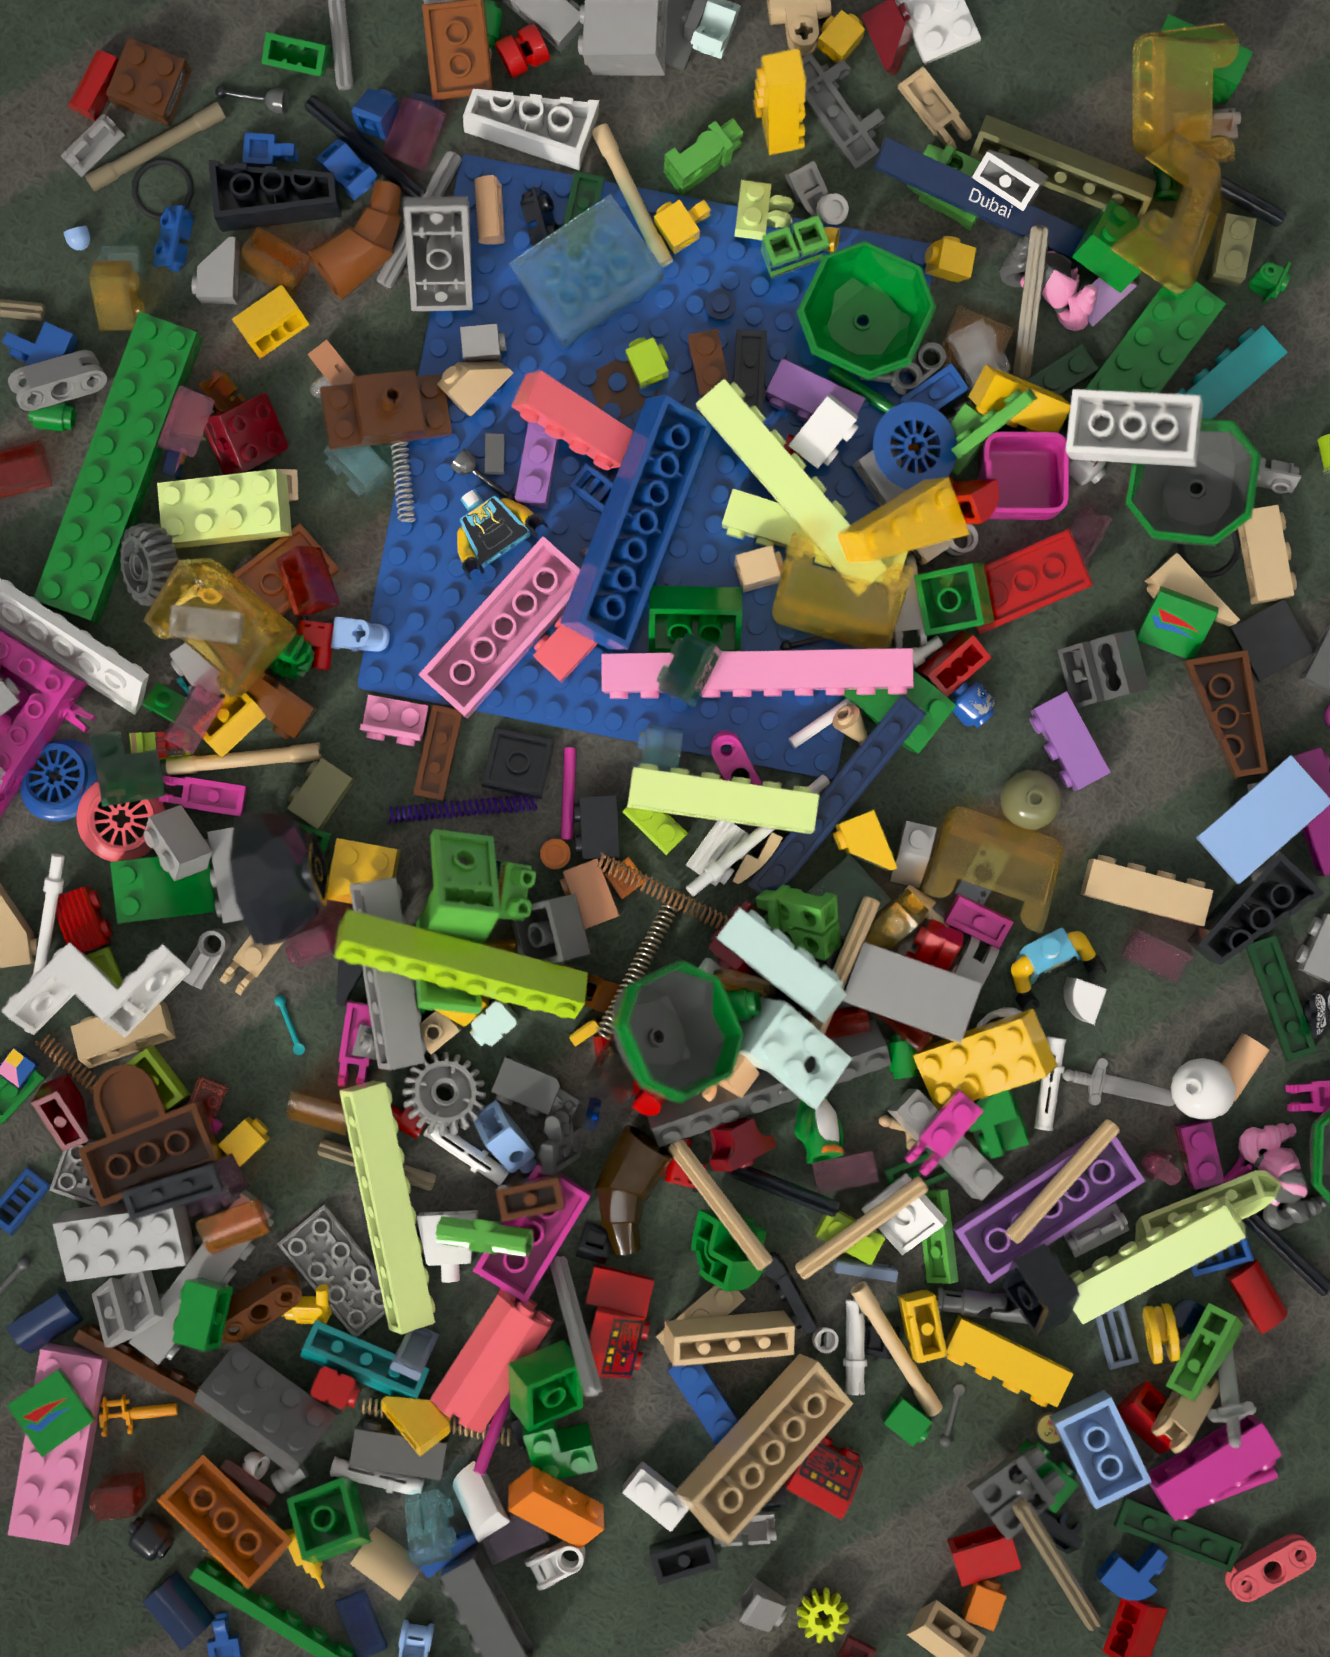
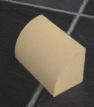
[350,1527,421,1601]

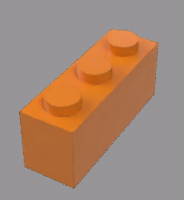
[508,1466,604,1548]

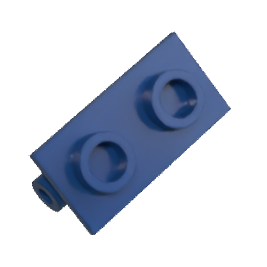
[153,205,194,272]

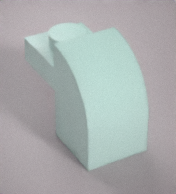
[691,0,741,59]

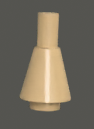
[832,705,869,745]

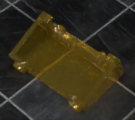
[143,558,296,697]

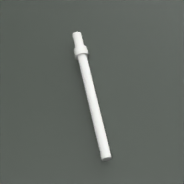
[788,636,943,749]
[686,775,830,896]
[24,854,65,1033]

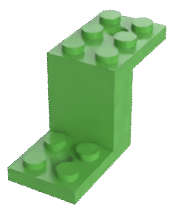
[414,829,501,1014]

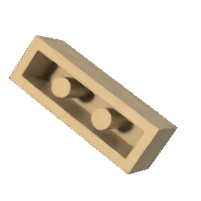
[1238,505,1297,605]
[71,1000,176,1069]

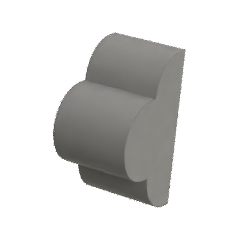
[404,196,473,311]

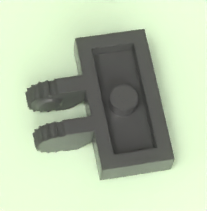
[539,1108,581,1176]

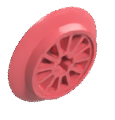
[77,774,165,862]

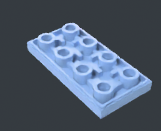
[1196,755,1330,884]

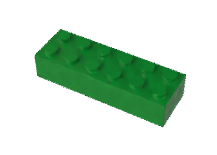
[1064,267,1226,425]

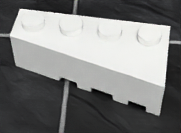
[463,89,599,170]

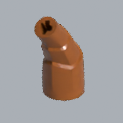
[309,181,401,301]

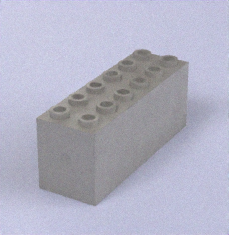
[578,0,669,76]

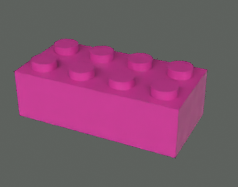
[473,1160,592,1303]
[1147,1415,1282,1521]

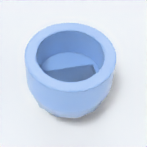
[63,226,90,250]

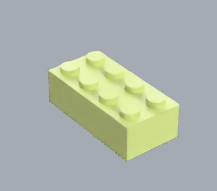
[157,469,292,548]

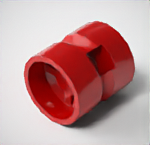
[495,23,550,79]

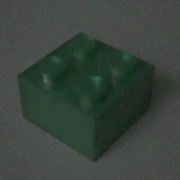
[805,854,891,941]

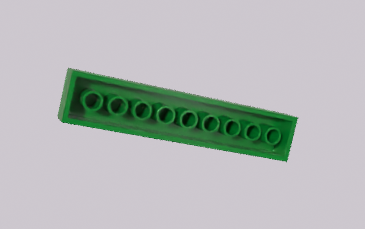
[34,311,203,624]

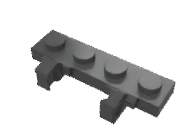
[801,52,885,172]

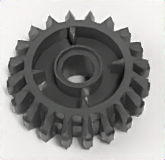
[118,523,181,607]

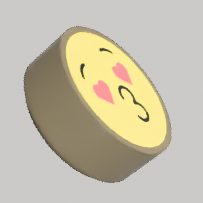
[1035,1412,1061,1444]

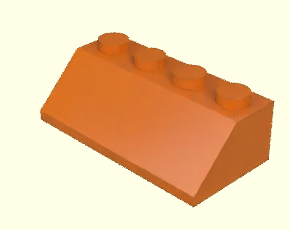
[158,1455,293,1588]

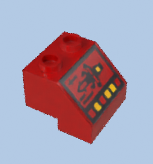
[589,1306,650,1378]
[785,1435,863,1520]

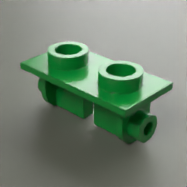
[1248,262,1291,305]
[142,682,209,736]

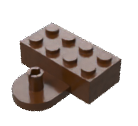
[78,1064,224,1207]

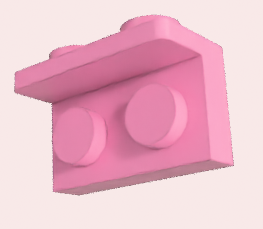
[360,695,429,746]

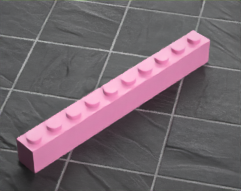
[602,648,913,699]

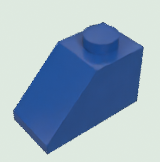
[351,88,400,141]

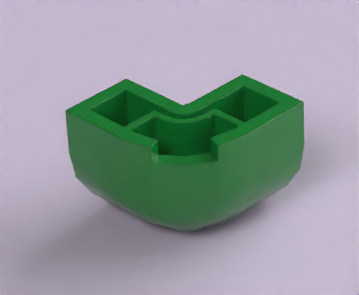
[969,1088,1030,1159]
[691,1209,767,1292]

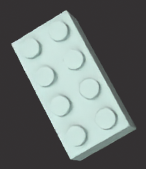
[716,908,847,1024]

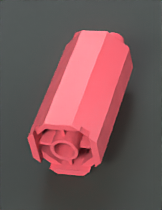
[430,1288,554,1433]

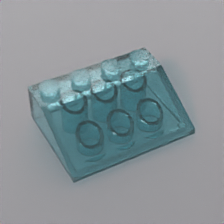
[509,194,664,348]

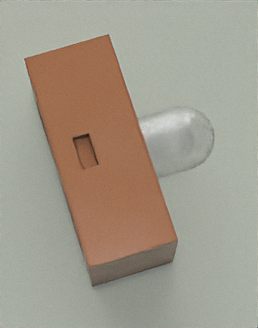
[308,339,355,398]

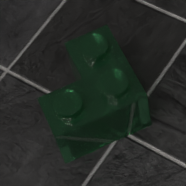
[89,731,164,807]

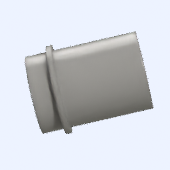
[271,1464,309,1493]

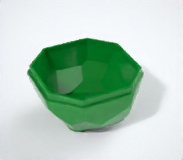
[797,241,936,380]

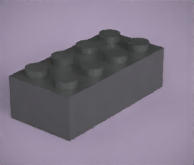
[194,1342,337,1476]
[439,1543,537,1657]

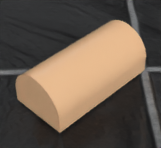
[474,175,505,245]
[1222,1033,1269,1101]

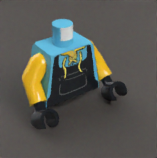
[457,489,548,580]
[1011,928,1107,1011]

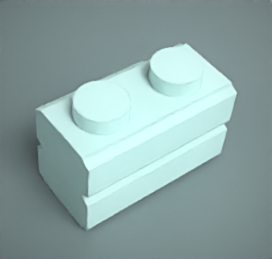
[470,999,519,1046]

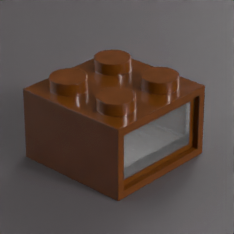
[106,38,192,127]

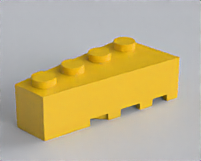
[837,477,970,563]

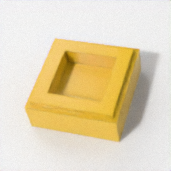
[569,1019,601,1047]

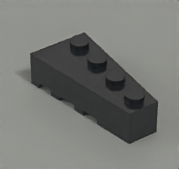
[208,160,342,232]
[1187,851,1324,965]

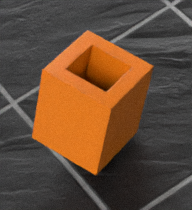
[961,1578,1007,1631]

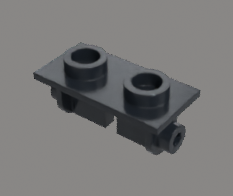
[520,187,563,255]

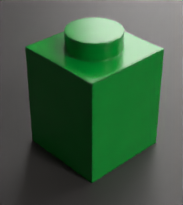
[881,1394,932,1447]

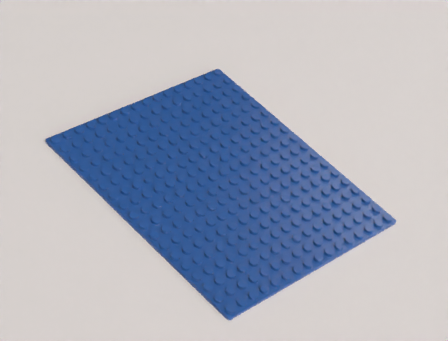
[358,155,932,779]

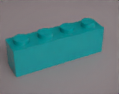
[1175,325,1287,419]
[300,1320,429,1399]

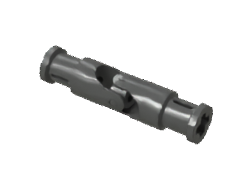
[936,1286,1059,1327]

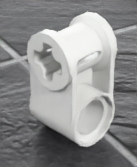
[524,1541,586,1590]

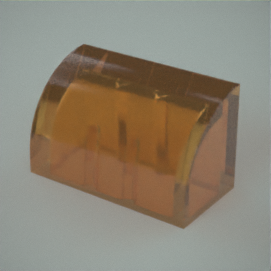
[240,227,311,298]
[286,1089,348,1136]
[195,1198,272,1254]

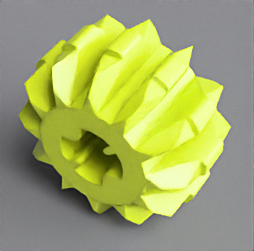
[797,1587,849,1643]

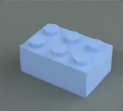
[1049,1390,1152,1509]

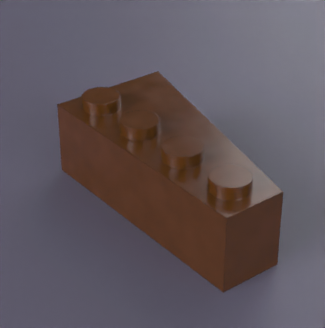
[1183,650,1268,778]

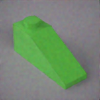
[1166,1303,1244,1401]

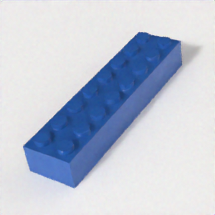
[560,394,713,649]

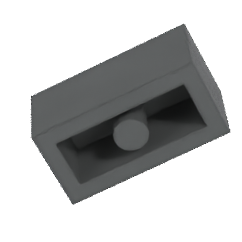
[485,433,506,475]

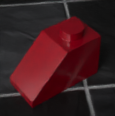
[861,0,913,75]
[31,1073,91,1152]

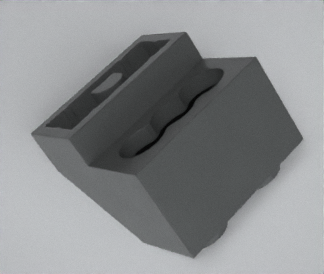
[1058,630,1150,708]

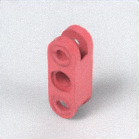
[1225,1533,1316,1602]

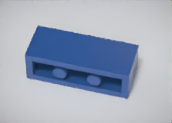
[668,1363,740,1446]

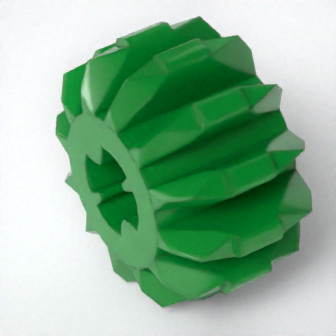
[260,629,315,680]

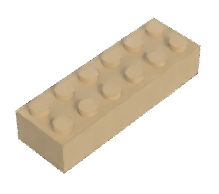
[674,1353,853,1545]

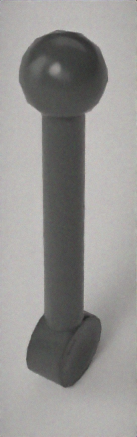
[0,1258,30,1294]
[939,1384,965,1447]

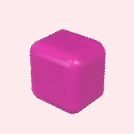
[979,432,1069,520]

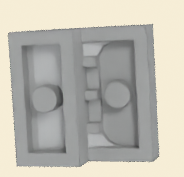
[91,1270,164,1348]

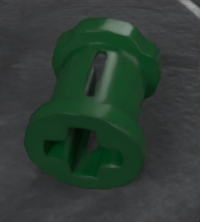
[1153,164,1181,202]

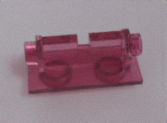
[1140,1148,1182,1185]

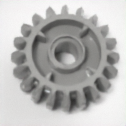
[402,1052,486,1136]

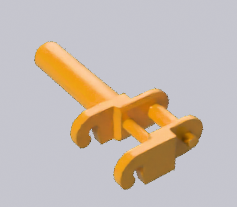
[99,1394,178,1437]

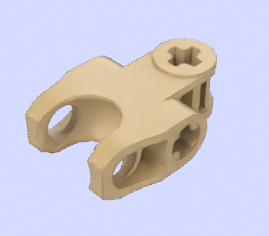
[767,0,831,56]

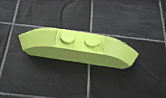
[1135,1171,1281,1243]

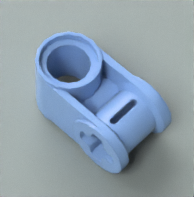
[331,617,390,652]
[399,1619,434,1657]

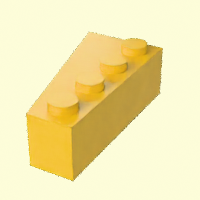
[753,49,805,155]

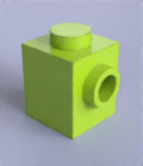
[625,337,669,389]

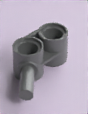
[860,342,946,395]

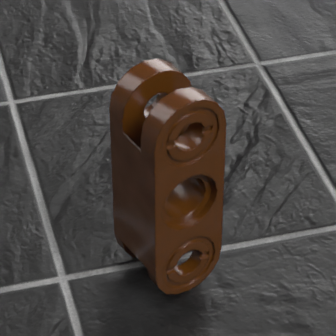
[222,1266,302,1344]

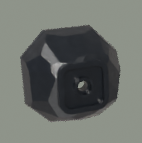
[229,813,329,946]

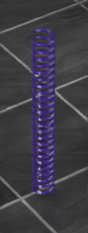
[386,795,538,824]

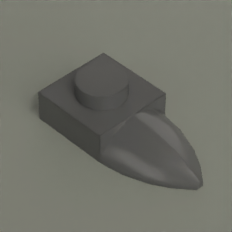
[785,160,828,223]

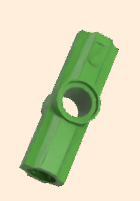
[436,1216,534,1257]

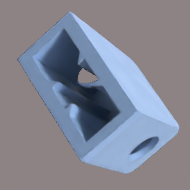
[473,1100,537,1174]

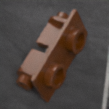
[198,369,246,412]

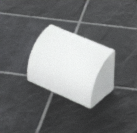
[1063,977,1106,1024]
[453,1461,510,1542]

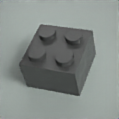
[511,894,590,963]

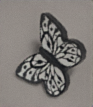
[1304,989,1330,1038]

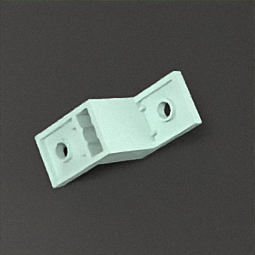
[699,958,852,1109]

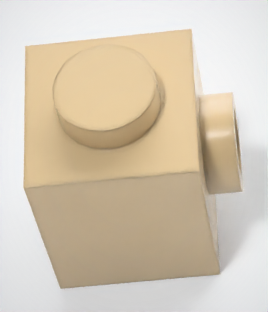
[419,1011,462,1054]

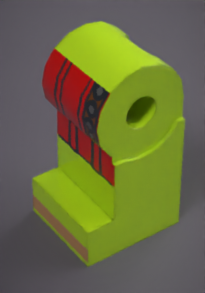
[129,730,191,762]

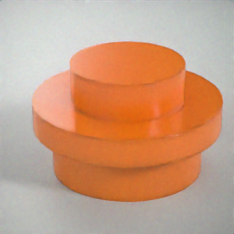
[540,839,571,869]

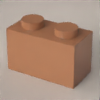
[560,859,620,929]

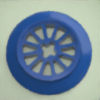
[873,402,957,490]
[20,739,101,821]

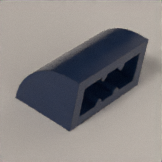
[5,1289,84,1353]
[143,1571,216,1650]

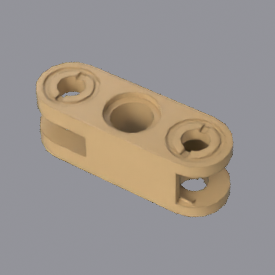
[1151,1377,1220,1453]

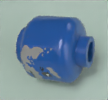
[951,682,995,728]

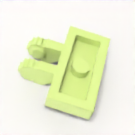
[734,180,794,240]

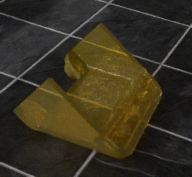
[1132,23,1239,163]
[772,532,914,649]
[921,807,1063,933]

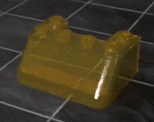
[1111,132,1222,293]

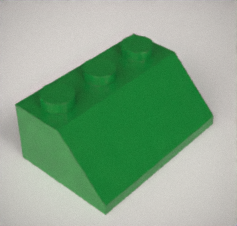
[649,586,742,653]

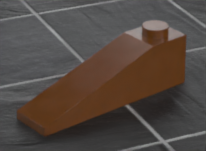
[211,637,318,740]

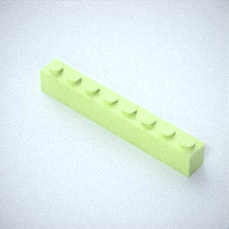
[696,379,888,595]
[339,1081,435,1334]

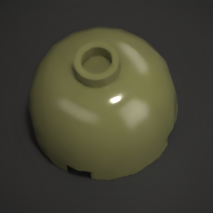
[1000,769,1062,830]

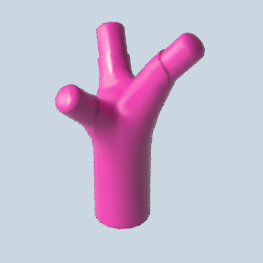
[1216,1153,1253,1186]

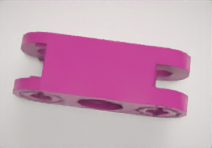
[710,730,763,786]

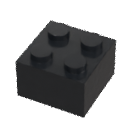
[1002,1243,1080,1337]

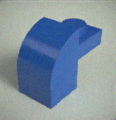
[315,139,378,201]
[2,322,79,366]
[1095,1543,1168,1601]

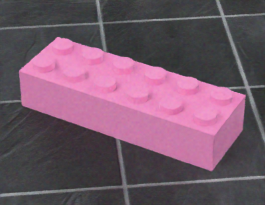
[418,537,580,719]
[8,1343,108,1545]

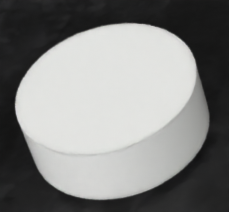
[816,194,849,225]

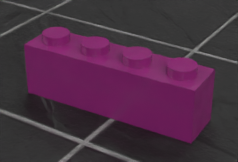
[1279,747,1330,876]

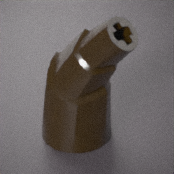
[594,1125,674,1255]

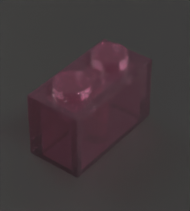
[285,924,337,968]

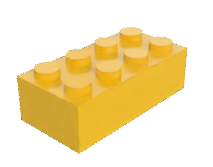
[913,1008,1058,1111]

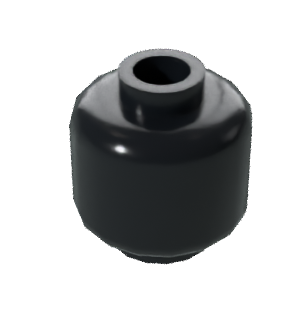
[127,1513,176,1561]

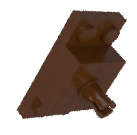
[320,370,452,450]

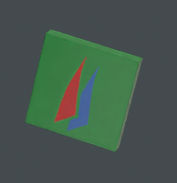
[1136,586,1219,660]
[6,1367,96,1457]

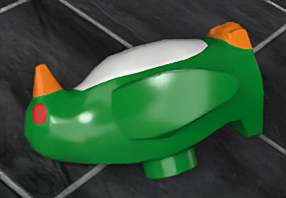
[794,1092,844,1164]

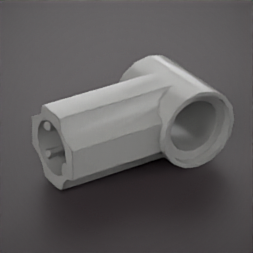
[183,929,231,990]

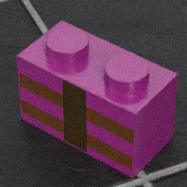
[1174,1120,1225,1190]

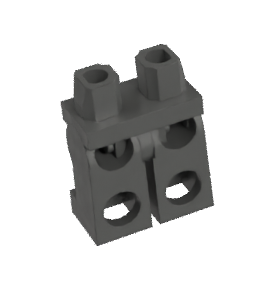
[967,1445,1066,1541]

